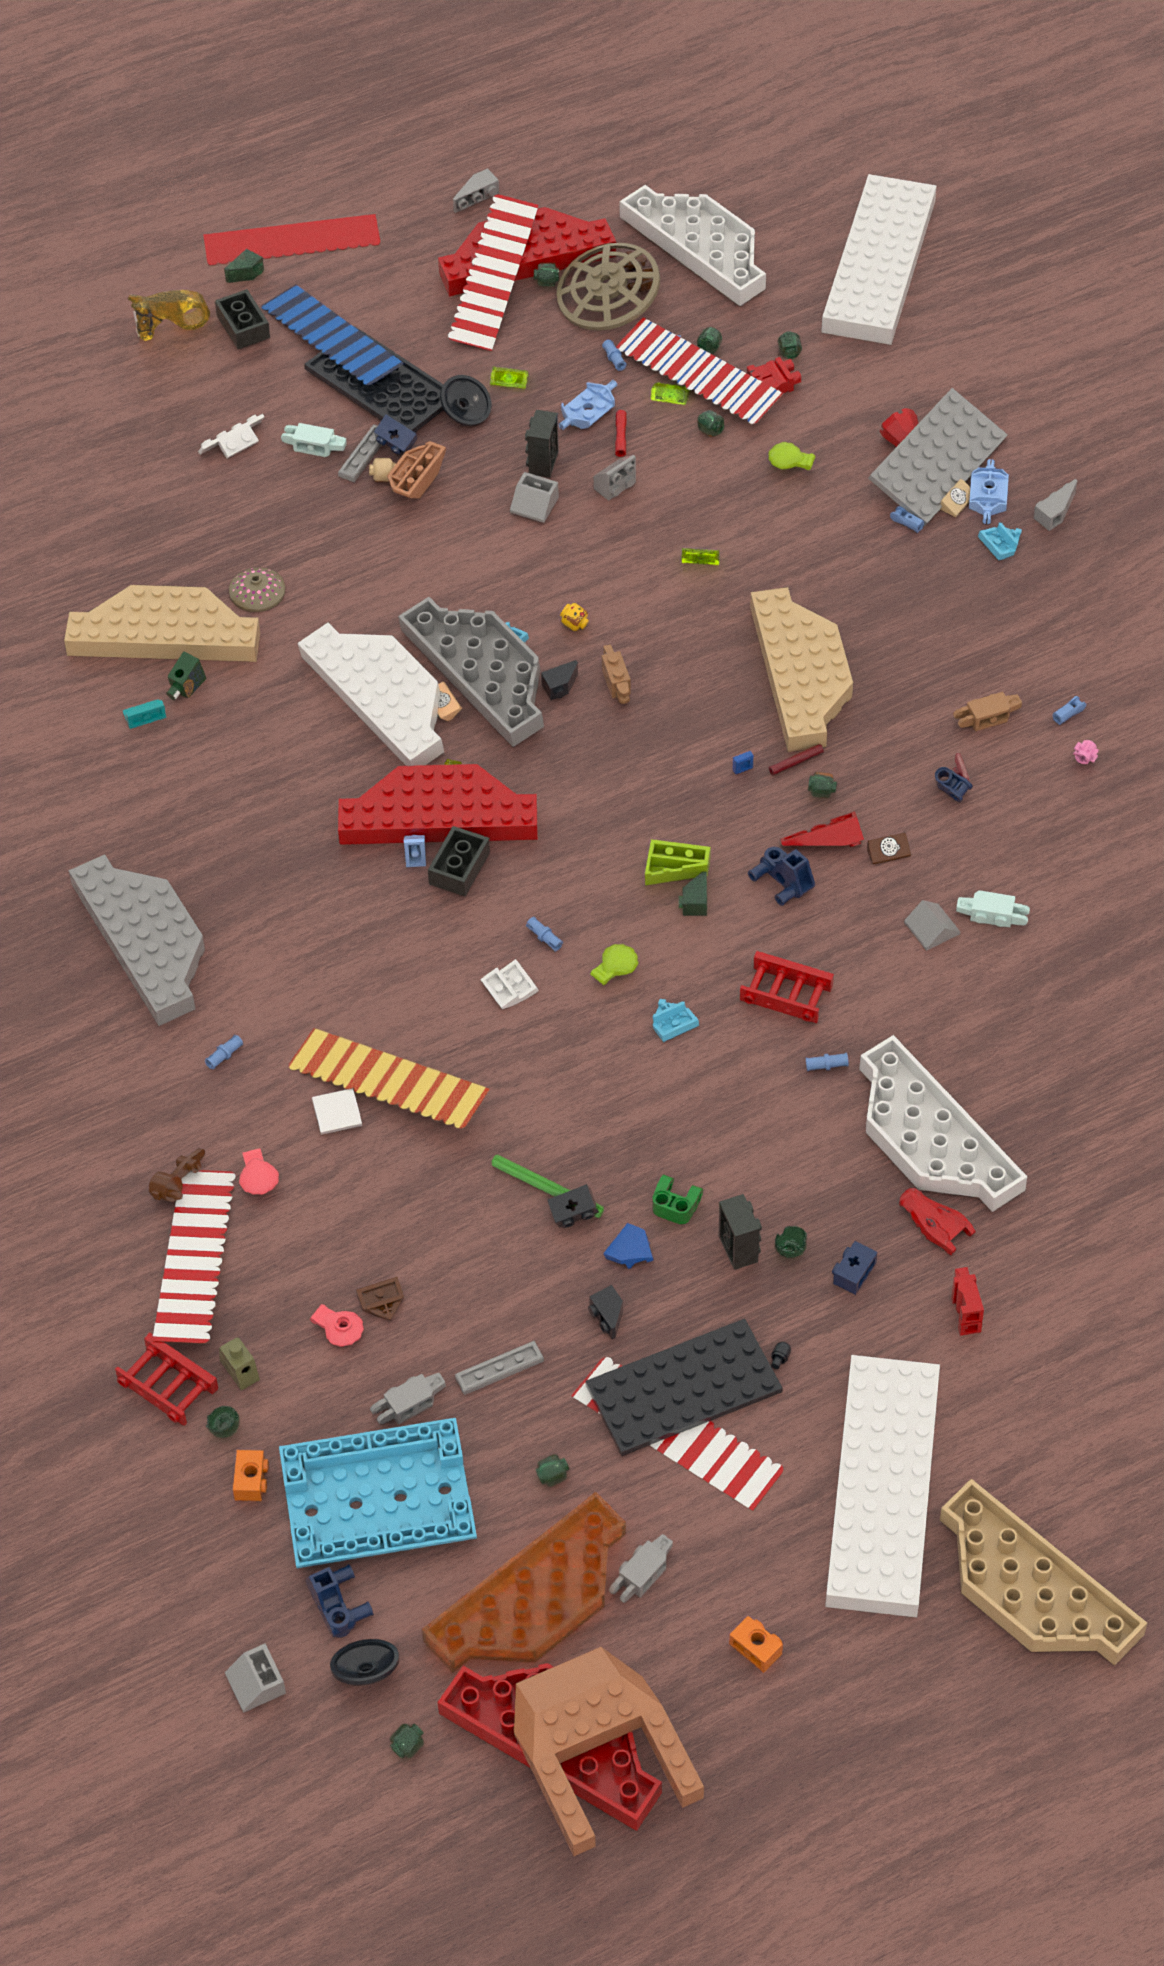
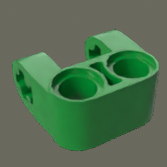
[652,1174,703,1224]

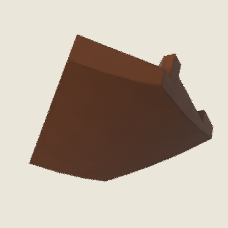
[356,1277,404,1321]

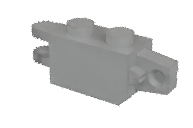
[370,1373,446,1425]
[609,1534,673,1603]

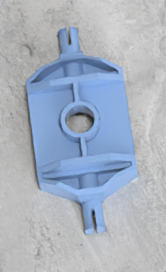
[559,380,617,430]
[969,459,1009,524]

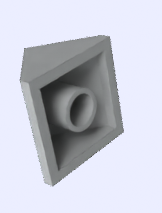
[904,900,960,951]

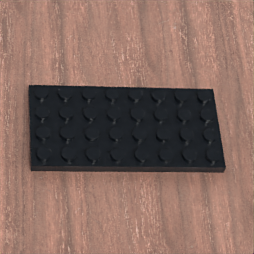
[304,326,444,432]
[585,1318,783,1456]

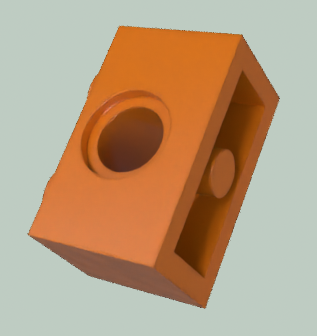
[233,1450,269,1501]
[729,1616,783,1673]

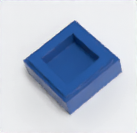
[733,751,753,774]

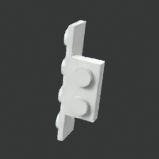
[198,414,264,459]

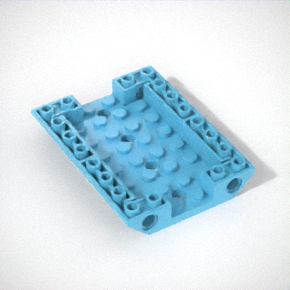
[279,1418,477,1568]

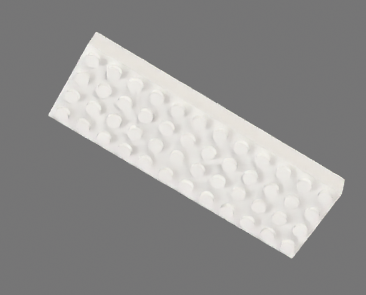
[822,174,936,345]
[825,1355,940,1617]

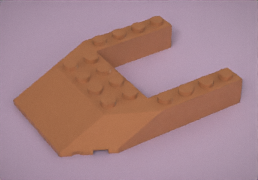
[514,1647,704,1856]

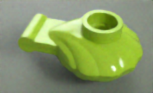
[768,442,815,470]
[590,944,639,985]

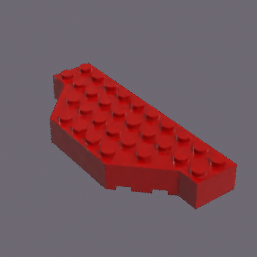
[438,207,616,297]
[338,764,538,845]
[437,1663,662,1831]

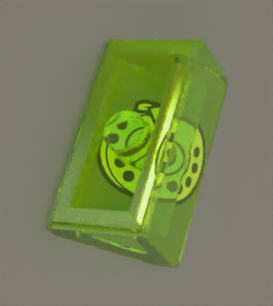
[490,367,529,389]
[651,382,690,405]
[682,548,720,565]

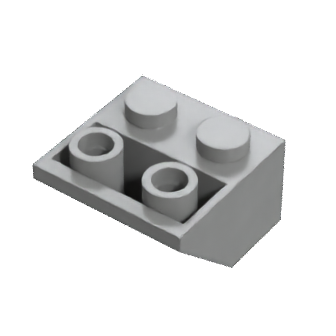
[593,455,636,501]
[510,472,559,523]
[225,1644,286,1713]

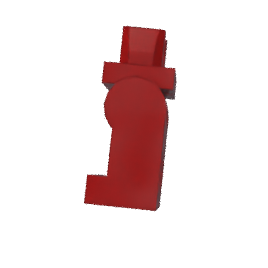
[747,357,801,394]
[951,1267,984,1336]

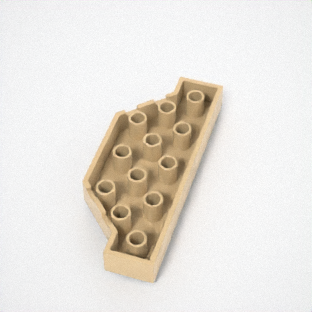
[64,585,260,662]
[750,587,853,752]
[940,1479,1147,1665]

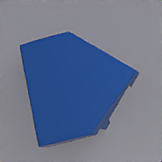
[603,1223,654,1269]

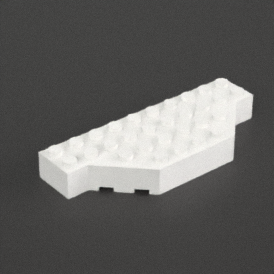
[620,185,766,306]
[298,623,444,766]
[859,1035,1027,1212]

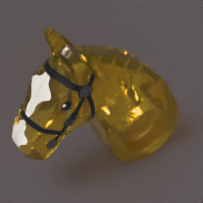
[128,290,210,341]

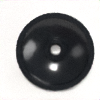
[440,375,492,426]
[330,1639,400,1686]

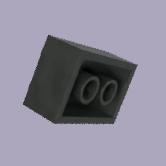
[215,289,270,349]
[525,410,559,478]
[428,826,490,896]
[718,1194,762,1270]

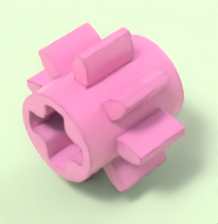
[1073,740,1099,764]

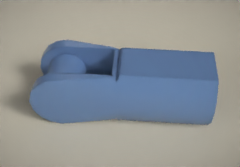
[890,506,924,533]
[1053,696,1087,725]

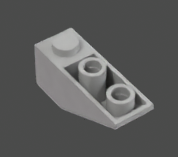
[453,169,499,213]
[1034,479,1077,531]

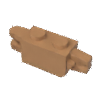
[601,644,631,704]
[953,692,1022,731]

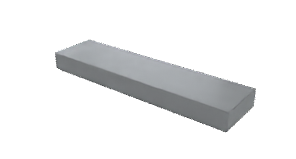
[338,424,382,483]
[455,1341,544,1395]

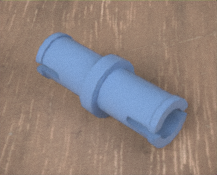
[602,340,626,371]
[526,917,563,951]
[205,1035,243,1070]
[806,1053,849,1071]

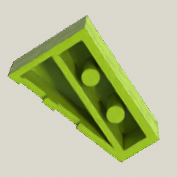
[645,839,711,886]

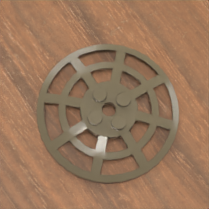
[557,243,661,331]

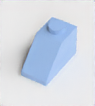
[404,835,426,867]

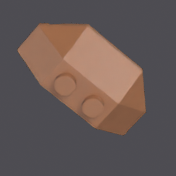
[387,441,446,499]

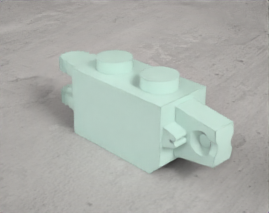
[281,423,347,457]
[956,890,1030,927]

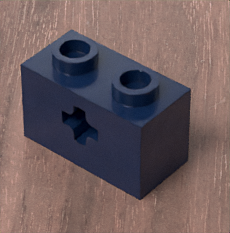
[374,415,417,455]
[832,1241,878,1295]

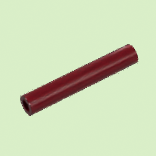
[769,744,824,776]

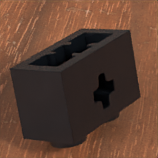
[547,1184,599,1228]

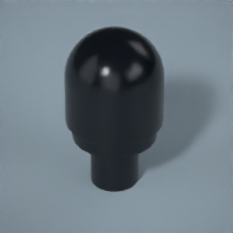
[771,1341,791,1369]

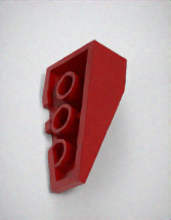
[780,811,864,847]

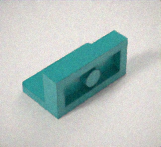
[123,699,167,729]

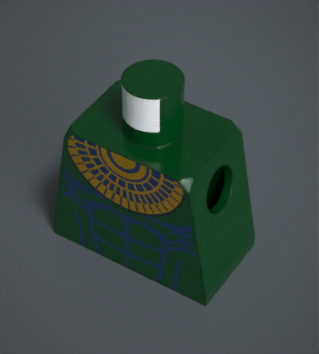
[166,651,207,700]

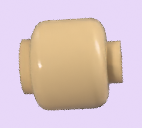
[369,458,396,482]

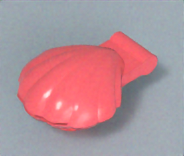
[239,1148,279,1195]
[310,1304,364,1347]

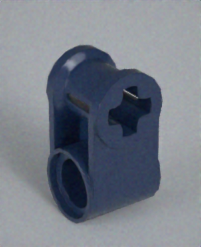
[935,767,973,802]

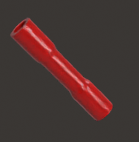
[615,410,627,457]

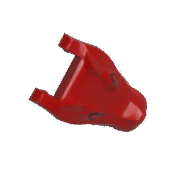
[899,1188,976,1255]

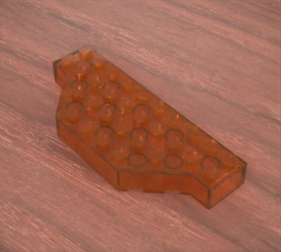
[422,1492,626,1673]

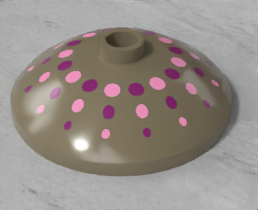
[229,567,285,612]

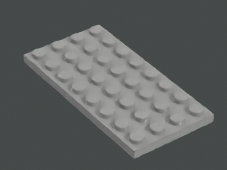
[868,388,1007,527]

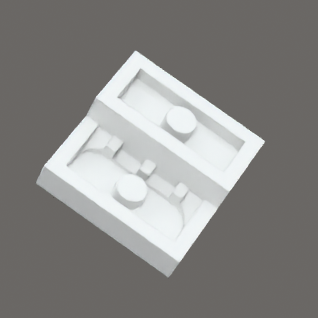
[481,959,539,1009]
[312,1088,362,1135]

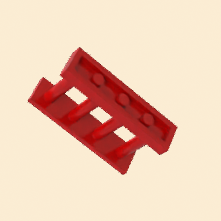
[740,951,834,1023]
[115,1332,219,1426]

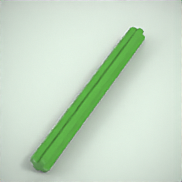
[492,1155,604,1218]

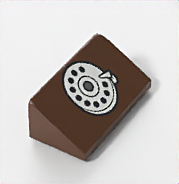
[867,833,911,864]

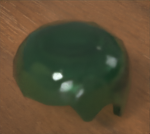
[774,1226,807,1259]
[206,1406,240,1438]

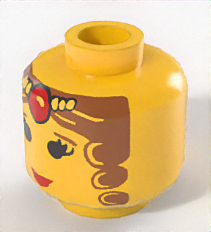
[560,603,589,631]

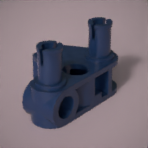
[748,847,815,906]
[306,1564,374,1638]

